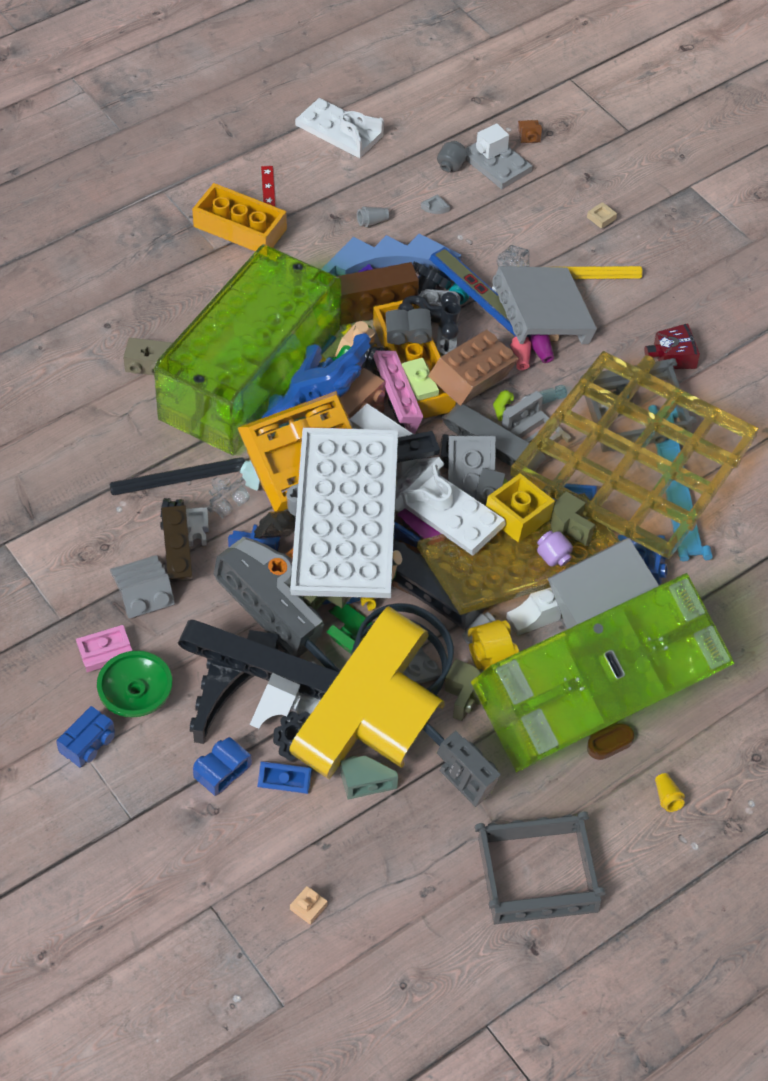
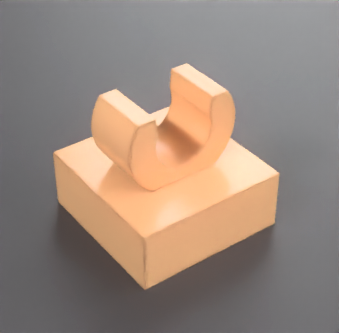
[290,886,327,925]

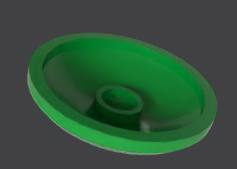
[97,651,173,717]

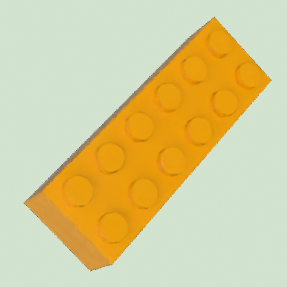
[373,301,456,418]

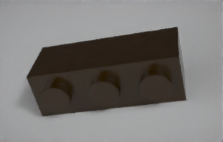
[161,505,193,582]

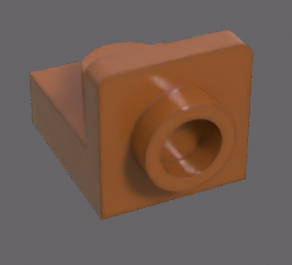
[518,120,542,143]

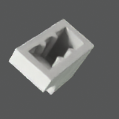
[506,586,561,636]
[250,673,301,729]

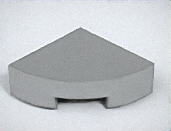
[421,194,450,214]

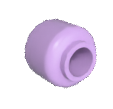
[537,531,573,567]

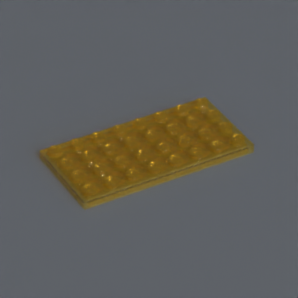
[417,493,620,615]

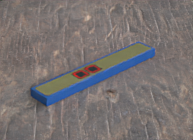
[429,247,530,338]

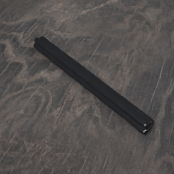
[109,457,245,495]

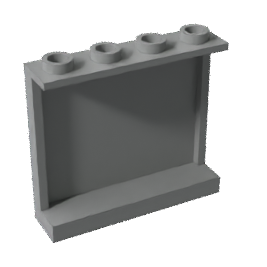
[492,266,597,344]

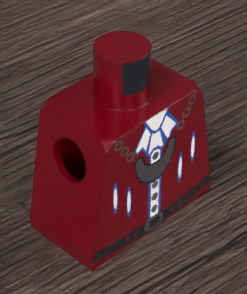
[644,324,700,369]

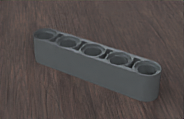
[443,403,546,476]

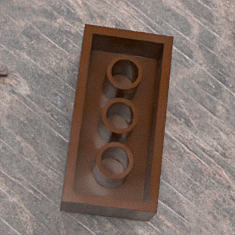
[328,262,419,326]

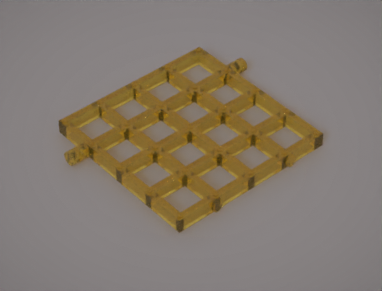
[510,351,759,559]

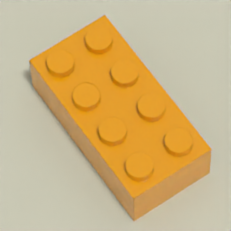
[192,183,287,256]

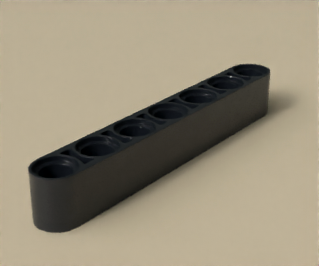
[178,620,339,700]

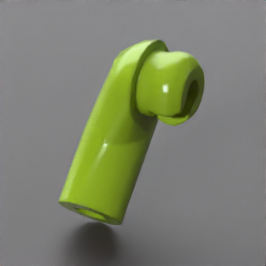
[493,390,514,421]

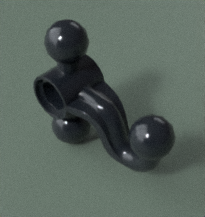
[397,292,461,340]

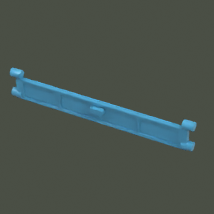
[648,404,713,562]

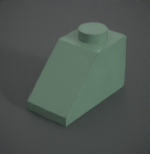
[340,756,398,800]

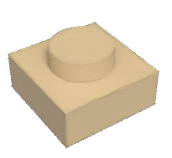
[587,202,617,229]

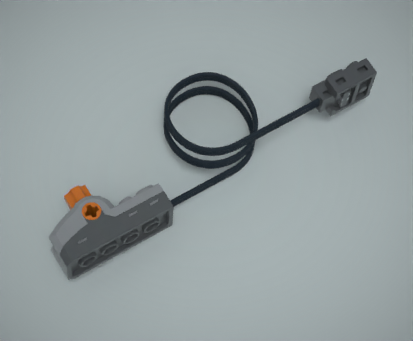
[213,537,501,807]

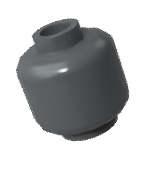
[437,141,467,172]

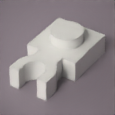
[186,508,209,546]

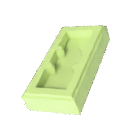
[402,358,439,401]

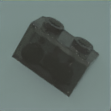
[254,511,296,539]

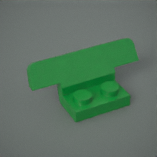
[327,604,372,654]

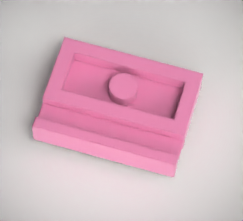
[76,625,133,672]

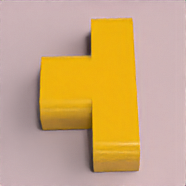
[289,606,445,780]

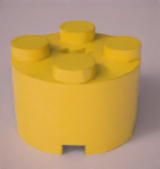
[468,620,519,675]

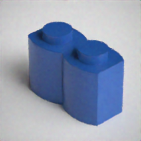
[193,737,252,796]

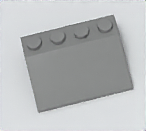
[548,538,661,647]

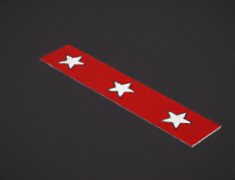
[261,166,275,207]

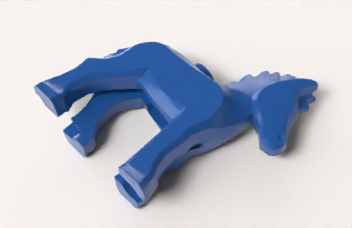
[262,333,371,418]

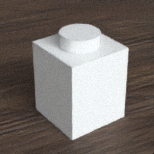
[476,124,509,159]

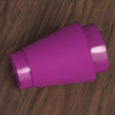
[529,334,555,363]

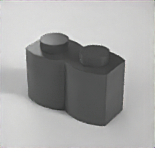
[386,309,432,345]

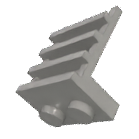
[502,391,571,452]
[110,555,175,618]

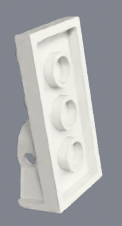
[295,98,384,158]
[401,463,506,556]

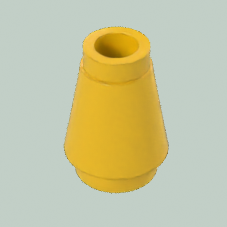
[655,773,685,812]

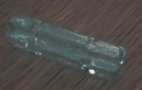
[529,385,567,404]

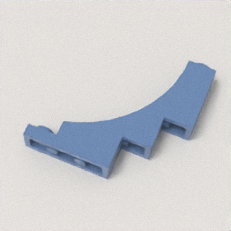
[316,234,461,293]

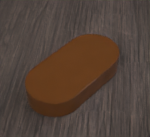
[587,723,634,760]

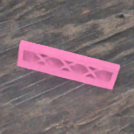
[373,351,423,434]

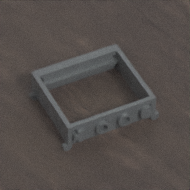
[580,358,697,452]
[474,811,606,925]

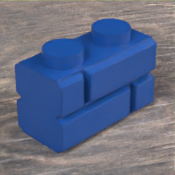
[56,706,115,768]

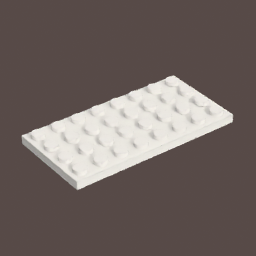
[290,428,398,598]

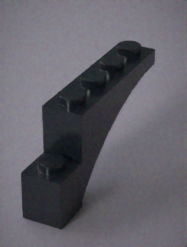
[189,630,279,744]

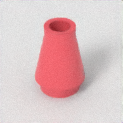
[510,337,532,370]

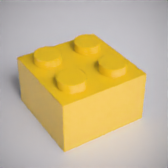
[486,474,555,543]

